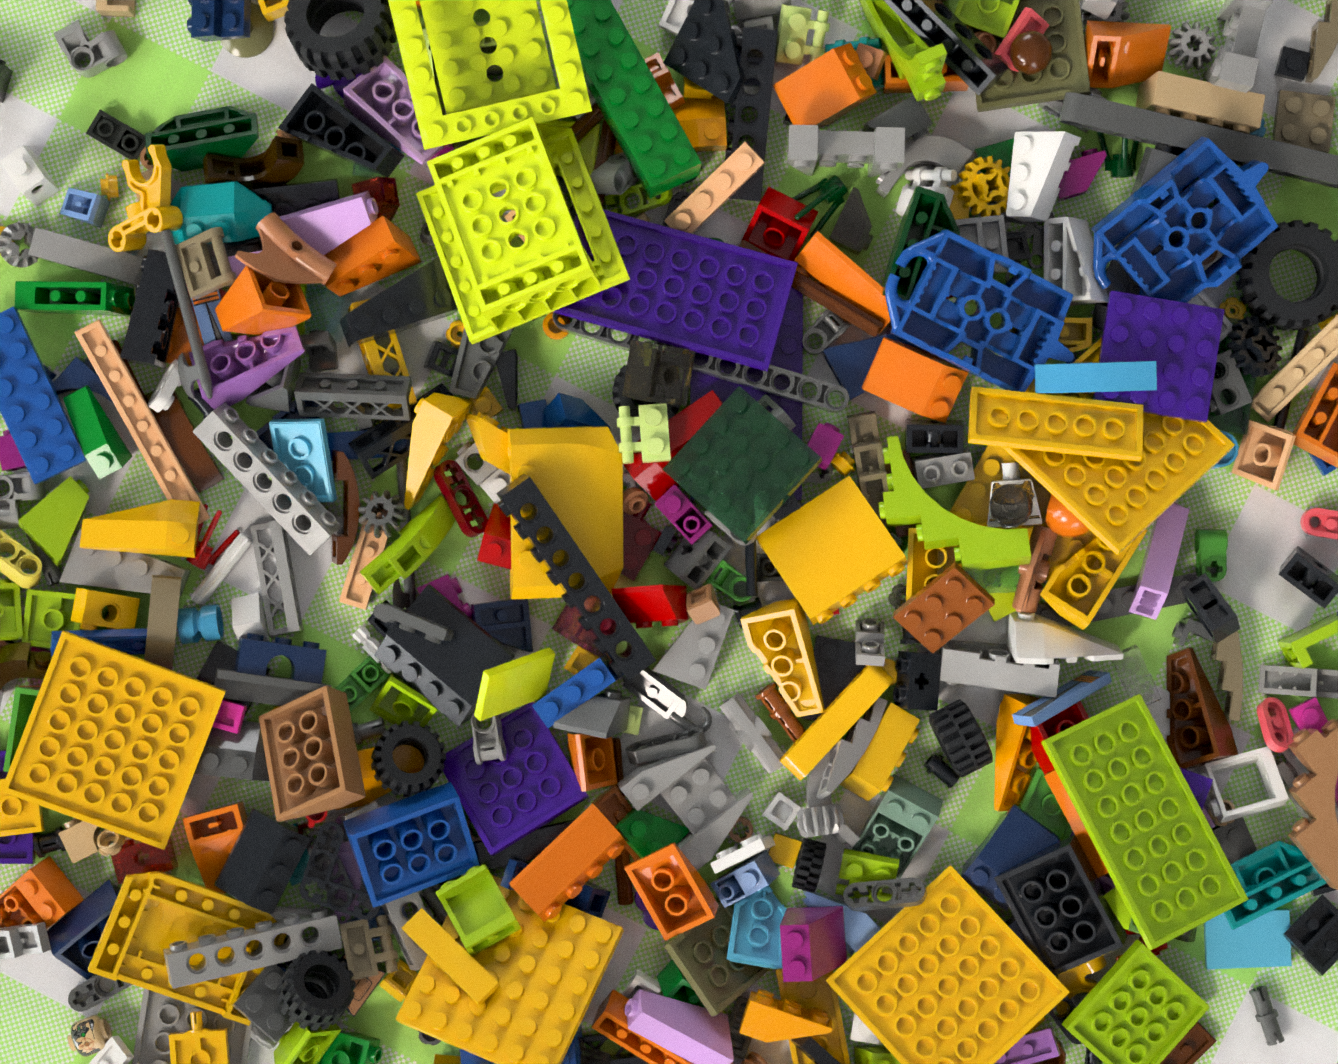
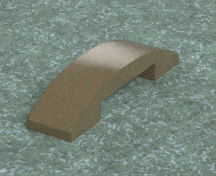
[144,575,181,670]

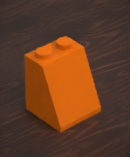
[772,43,877,128]
[215,265,312,336]

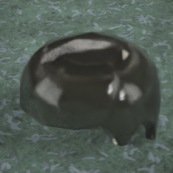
[989,484,1033,528]

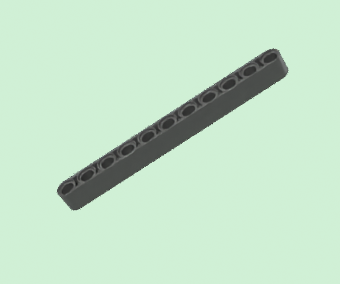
[1059,92,1338,188]
[552,313,849,413]

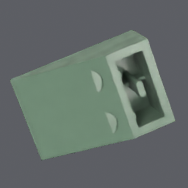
[851,774,943,879]

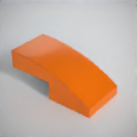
[644,52,685,110]

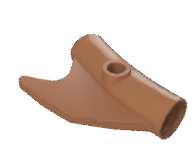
[235,212,337,285]
[1012,525,1058,613]

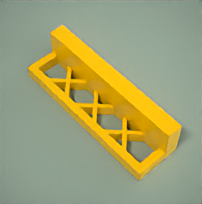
[348,298,417,410]

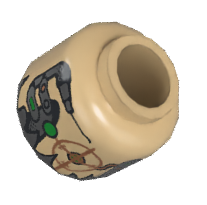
[67,1015,112,1057]

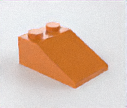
[861,337,968,423]
[624,842,719,941]

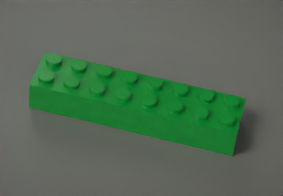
[567,0,702,199]

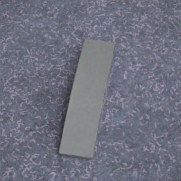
[28,227,143,286]
[1258,665,1338,698]
[817,697,888,799]
[0,922,51,959]

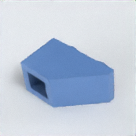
[710,850,780,908]

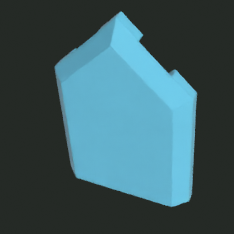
[727,885,786,969]

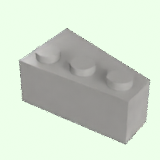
[652,604,734,690]

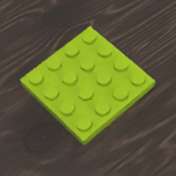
[1061,939,1210,1064]

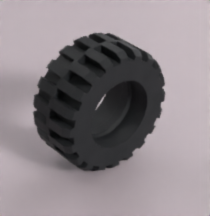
[284,0,397,80]
[1236,220,1338,331]

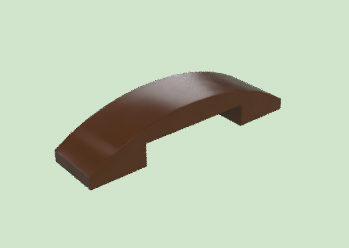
[145,390,224,493]
[332,450,360,565]

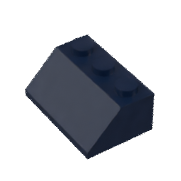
[47,880,121,980]

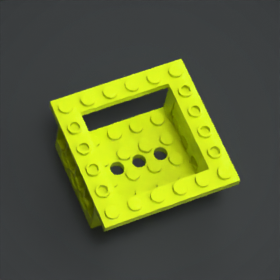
[388,0,592,150]
[416,117,630,345]

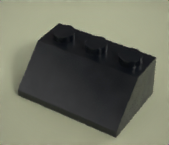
[214,808,311,915]

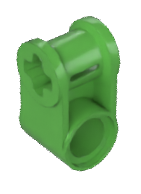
[1194,529,1228,582]
[705,560,752,602]

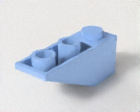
[802,890,881,955]

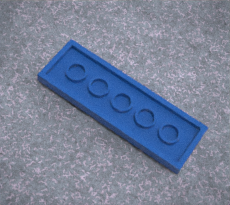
[0,307,87,485]

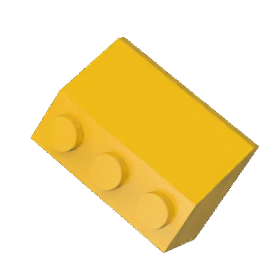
[906,528,962,601]

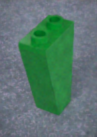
[14,281,135,316]

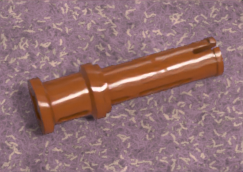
[755,681,806,743]

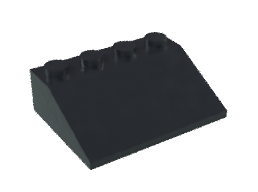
[374,584,515,727]
[994,835,1128,976]

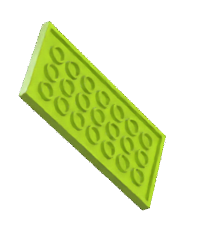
[1041,694,1249,951]

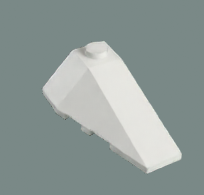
[1006,612,1124,664]

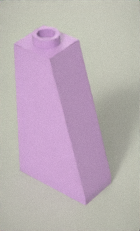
[280,191,378,255]
[1129,503,1190,620]
[625,989,734,1064]

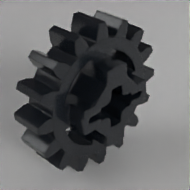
[1227,316,1283,378]

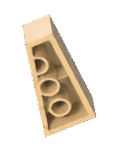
[1136,71,1265,134]

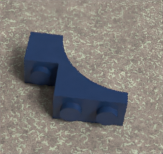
[43,357,113,402]
[500,859,611,918]

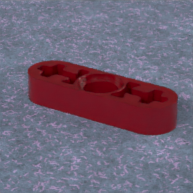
[433,460,488,538]

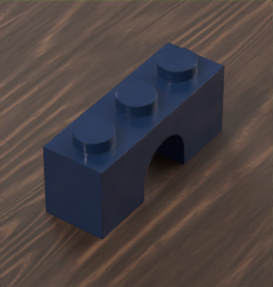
[234,633,327,684]

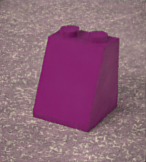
[780,906,847,982]

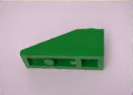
[63,385,132,479]

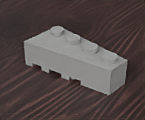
[59,529,191,596]
[940,640,1060,698]

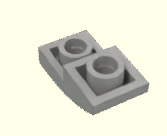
[855,618,885,666]

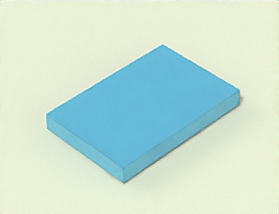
[269,418,337,502]
[1204,909,1292,969]

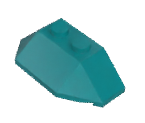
[170,181,272,244]
[1224,841,1327,930]

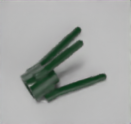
[1096,131,1139,178]
[792,175,848,238]

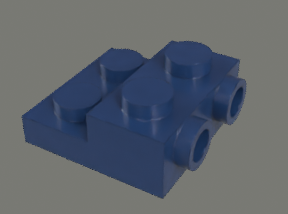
[187,0,251,42]

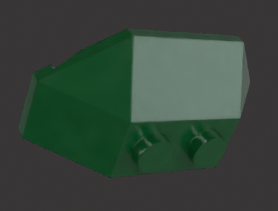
[145,106,259,172]
[882,186,960,300]

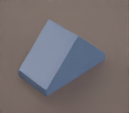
[60,188,110,228]

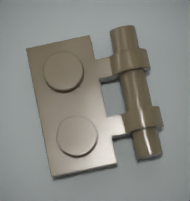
[339,915,399,981]

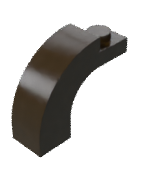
[203,136,304,191]
[0,642,52,706]

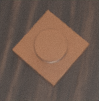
[856,43,888,80]

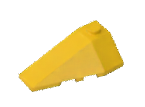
[740,598,825,717]

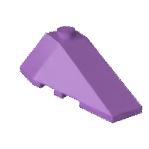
[189,326,305,410]

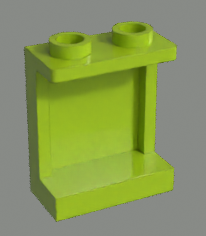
[1277,612,1338,669]
[436,864,521,957]

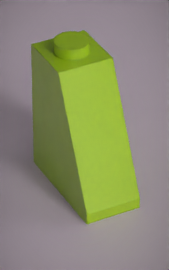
[18,476,90,567]

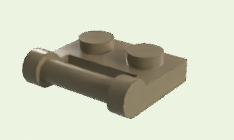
[175,227,237,299]

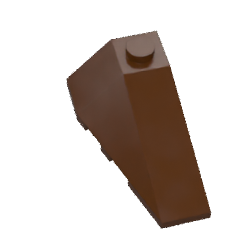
[1167,648,1238,770]

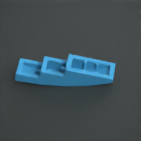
[1034,361,1157,393]

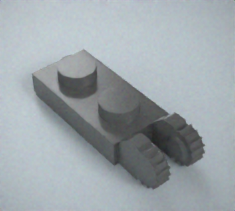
[373,603,454,644]

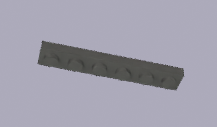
[1035,572,1197,627]

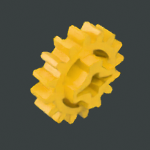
[956,156,1011,217]

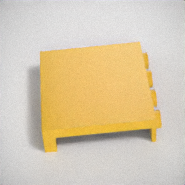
[756,475,907,625]

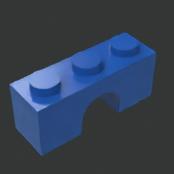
[532,654,622,728]

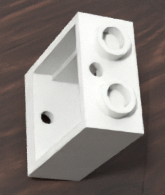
[1200,746,1289,824]

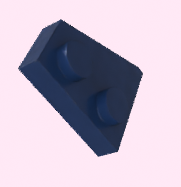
[471,599,533,652]

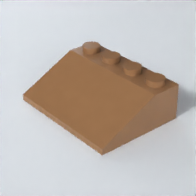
[259,685,366,822]

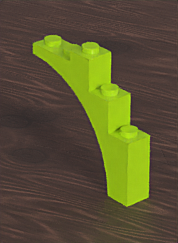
[859,0,947,102]
[878,436,1031,572]

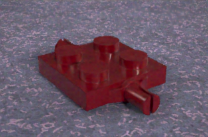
[621,502,662,581]

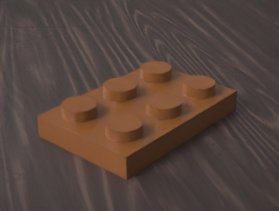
[893,562,995,654]

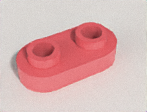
[1300,508,1338,540]
[1257,697,1294,753]

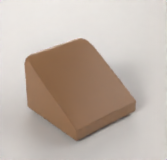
[686,583,720,624]

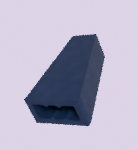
[822,333,924,401]

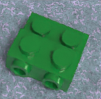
[318,1030,383,1064]

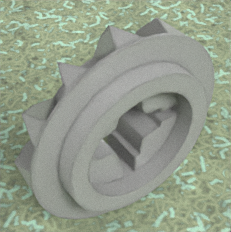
[0,222,38,268]

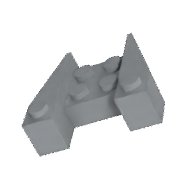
[1203,0,1273,93]
[787,124,905,177]
[617,740,754,870]

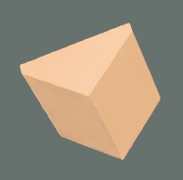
[1231,419,1296,490]

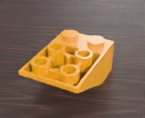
[740,989,833,1042]

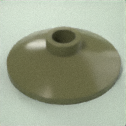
[220,2,274,58]

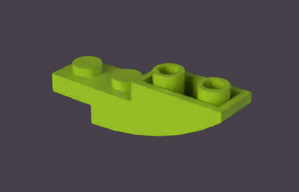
[360,495,456,595]

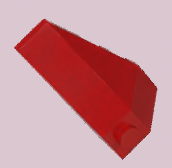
[623,390,730,501]

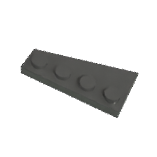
[449,327,515,399]

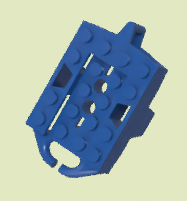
[1091,137,1278,303]
[885,230,1074,392]

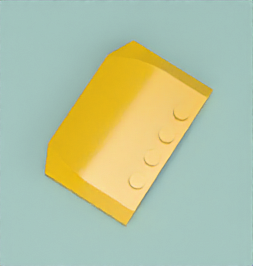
[508,426,623,599]
[88,871,287,1026]

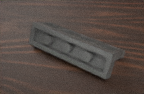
[294,372,412,421]
[214,668,332,706]

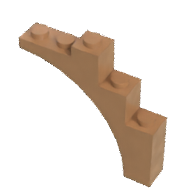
[1288,719,1338,890]

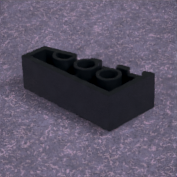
[278,83,405,178]

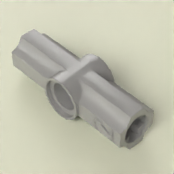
[719,693,784,775]

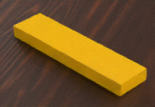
[401,908,500,1006]

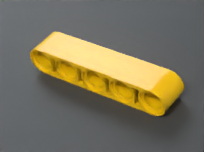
[779,665,894,780]

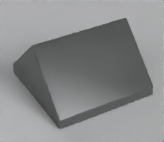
[246,356,301,412]

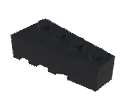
[120,249,184,369]
[339,256,458,348]

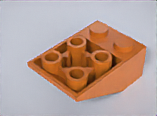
[1084,20,1171,88]
[183,801,248,894]
[0,856,84,930]

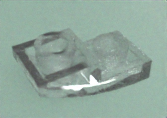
[1112,644,1161,706]

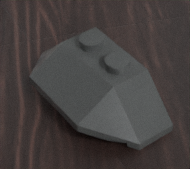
[194,721,270,781]

